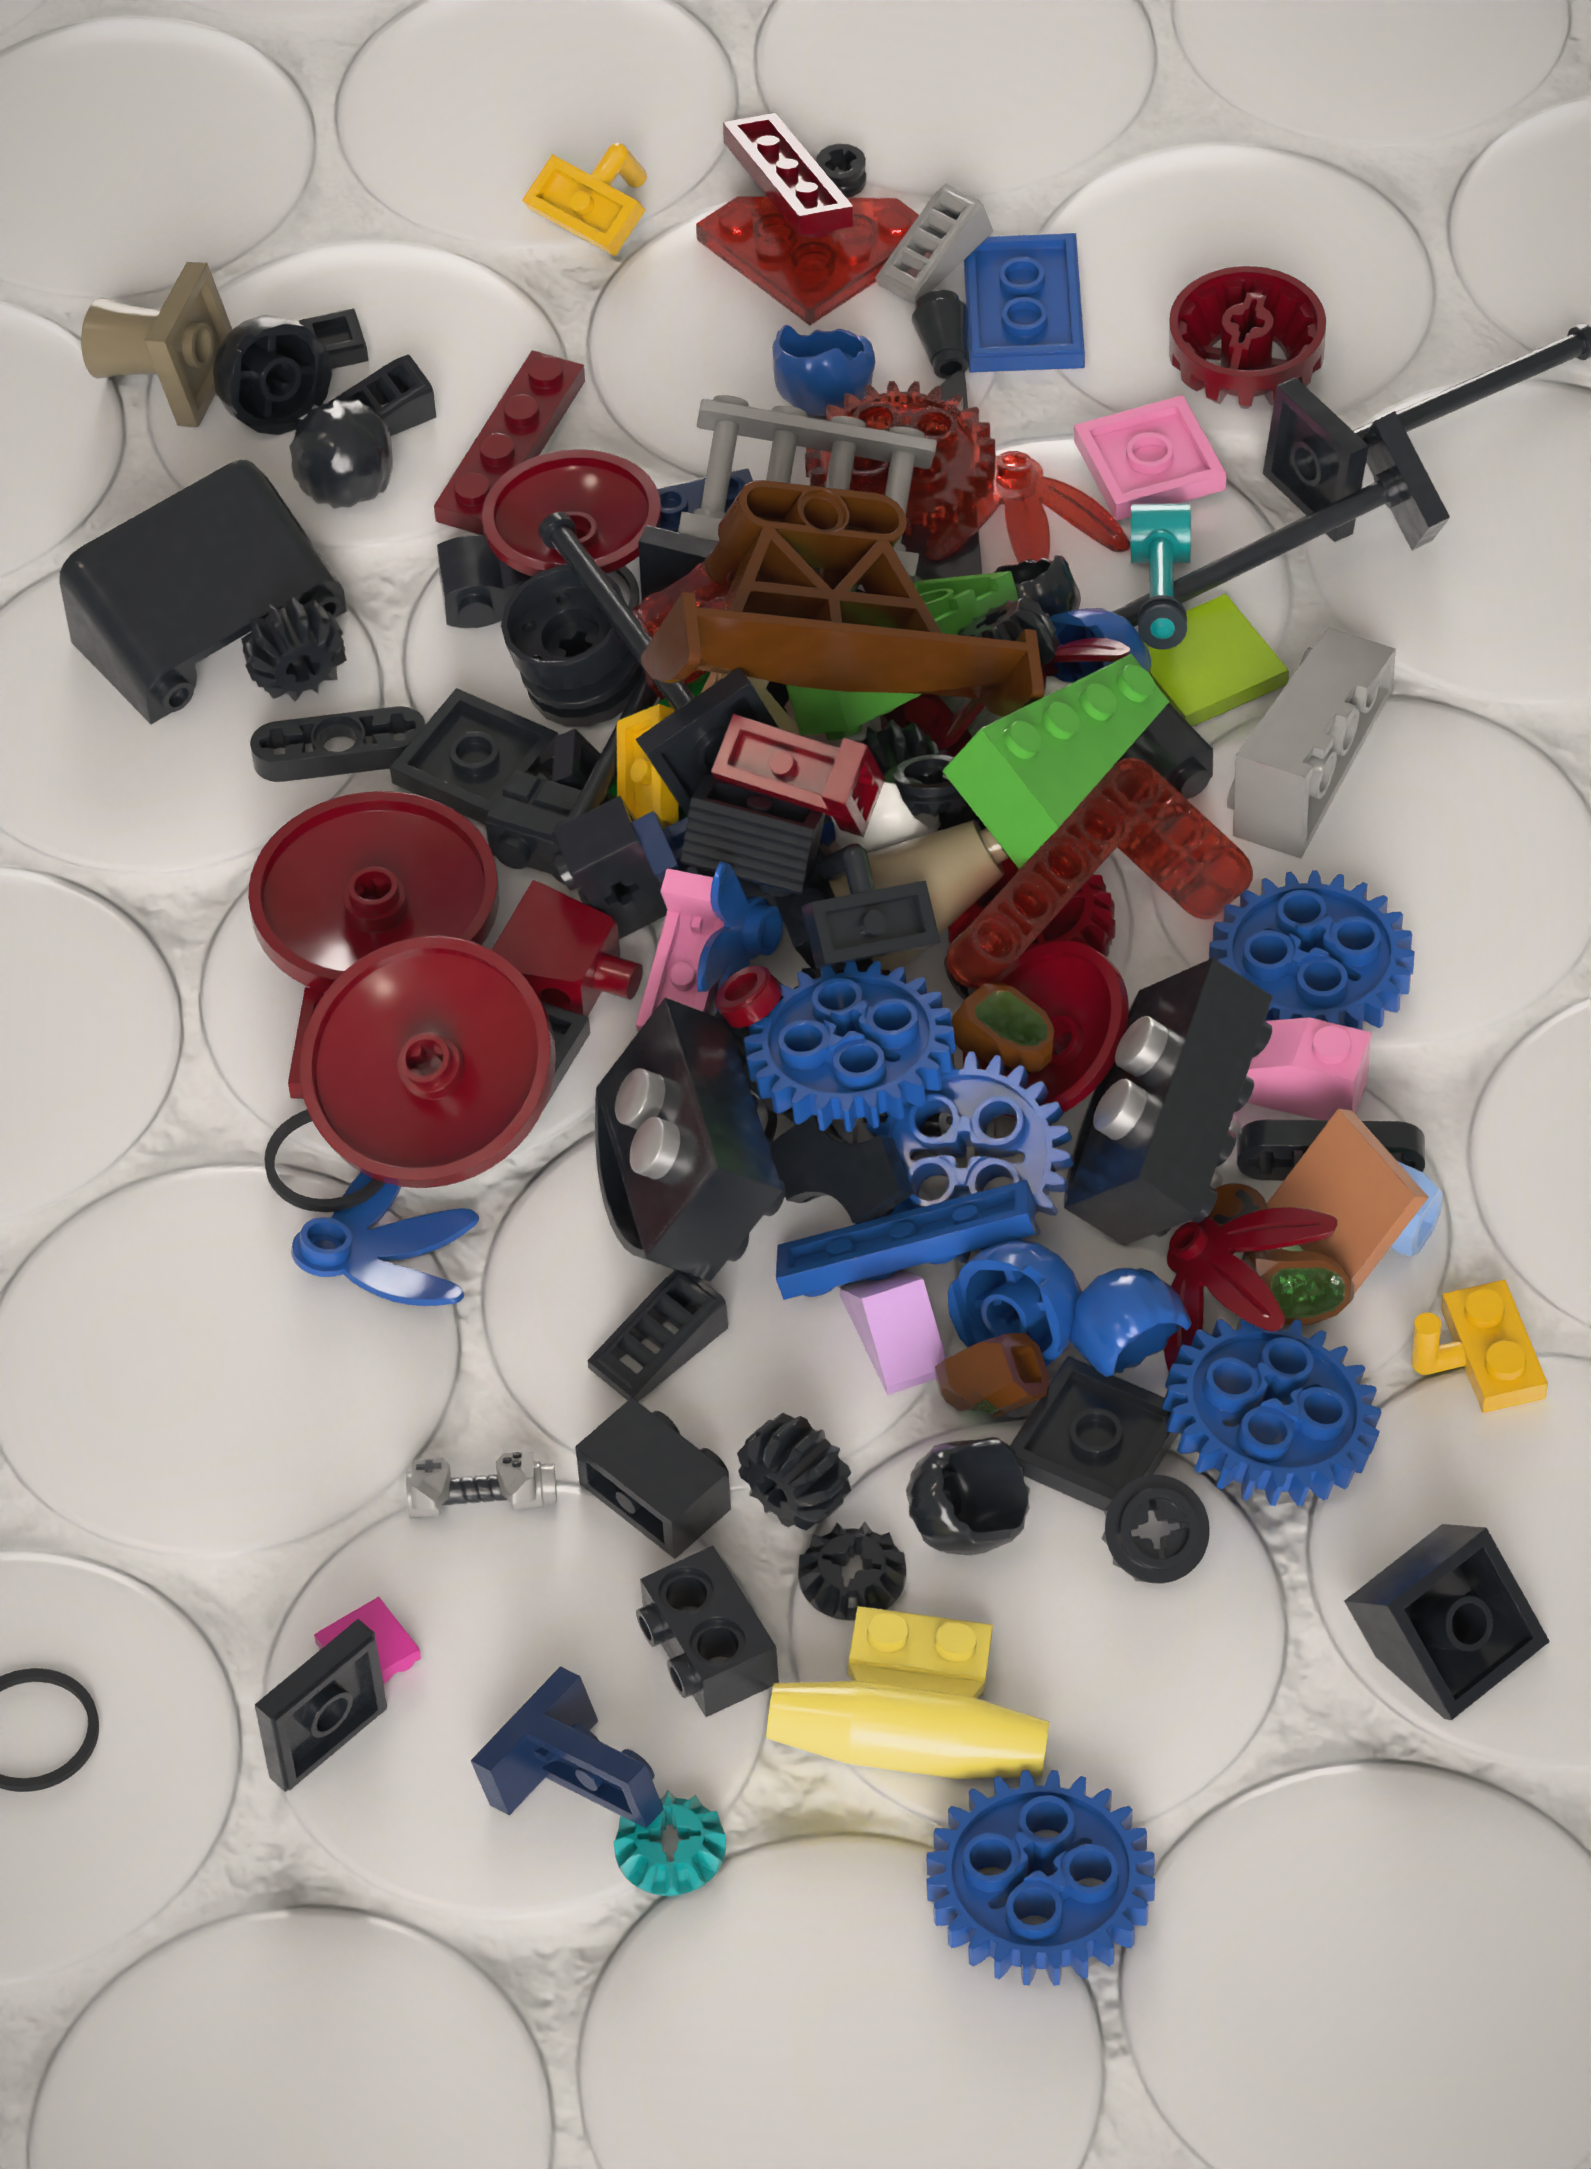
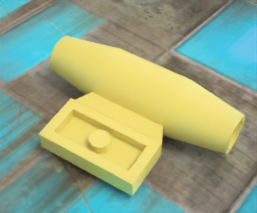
[766,1606,1050,1779]

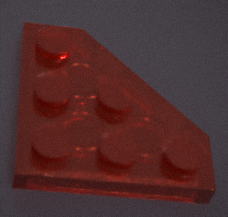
[696,196,919,326]

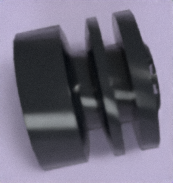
[501,565,645,727]

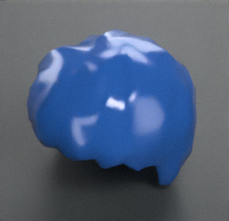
[772,325,876,417]
[1070,1268,1192,1377]

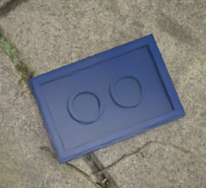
[964,233,1085,373]

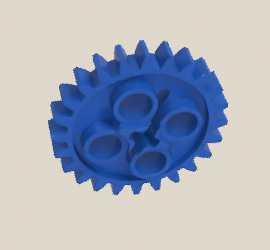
[1209,870,1415,1030]
[744,961,956,1132]
[866,1052,1074,1263]
[1162,1318,1381,1506]
[926,1770,1155,1986]

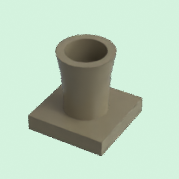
[81,262,233,427]

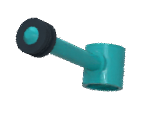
[1130,503,1191,650]

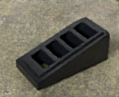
[328,354,436,437]
[587,1270,728,1401]

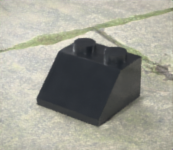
[1344,1524,1550,1720]

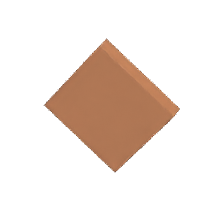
[1267,1109,1429,1294]

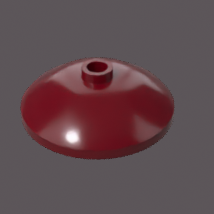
[482,449,662,577]
[963,941,1129,1122]

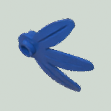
[697,861,783,1013]
[291,1172,479,1306]

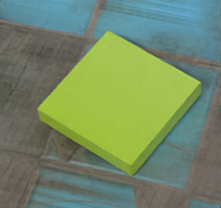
[1138,594,1289,727]

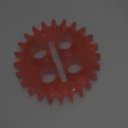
[805,381,996,537]

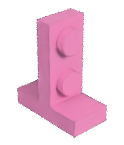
[635,868,724,1032]

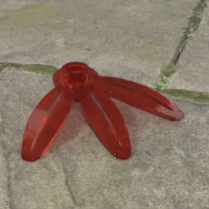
[925,451,1130,563]

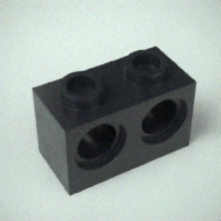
[636,1546,779,1717]

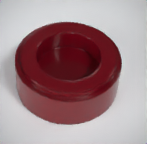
[715,966,782,1028]

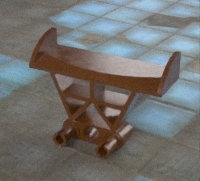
[641,480,1044,717]

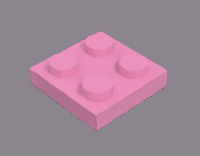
[1074,395,1226,521]

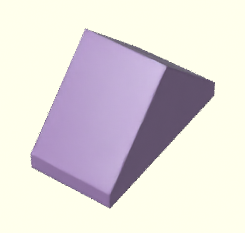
[840,1269,946,1395]

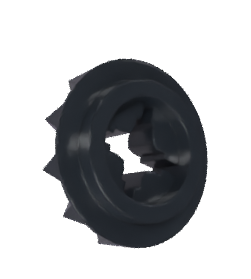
[884,755,969,818]
[1101,1475,1210,1584]
[798,1522,907,1620]

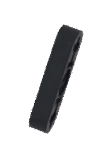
[250,706,425,782]
[1237,1119,1425,1181]

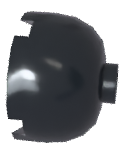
[213,315,332,435]

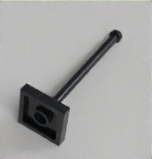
[1262,324,1591,542]
[1112,411,1450,627]
[538,512,780,817]
[552,525,758,849]

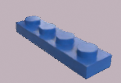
[776,1180,1035,1300]

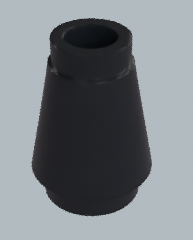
[911,290,968,379]

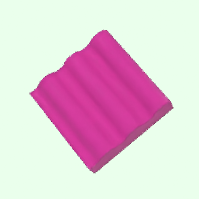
[314,1596,421,1684]

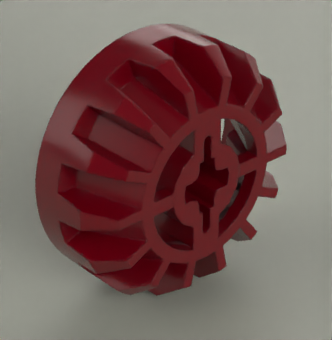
[1169,266,1326,409]

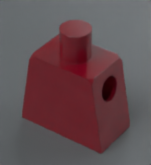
[492,880,643,1017]

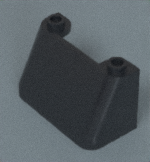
[59,460,347,725]

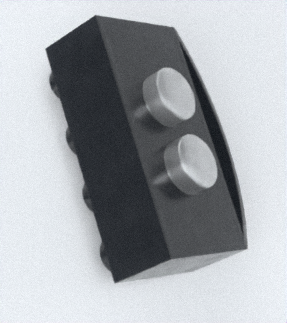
[1064,958,1273,1245]
[595,997,785,1282]

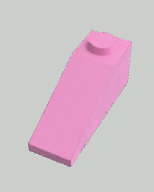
[1247,1017,1371,1120]

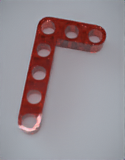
[946,758,1253,989]

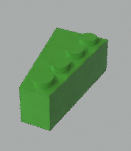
[785,571,1019,740]
[943,654,1170,869]

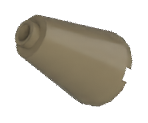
[829,820,1009,973]

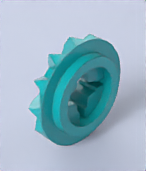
[614,1790,726,1896]

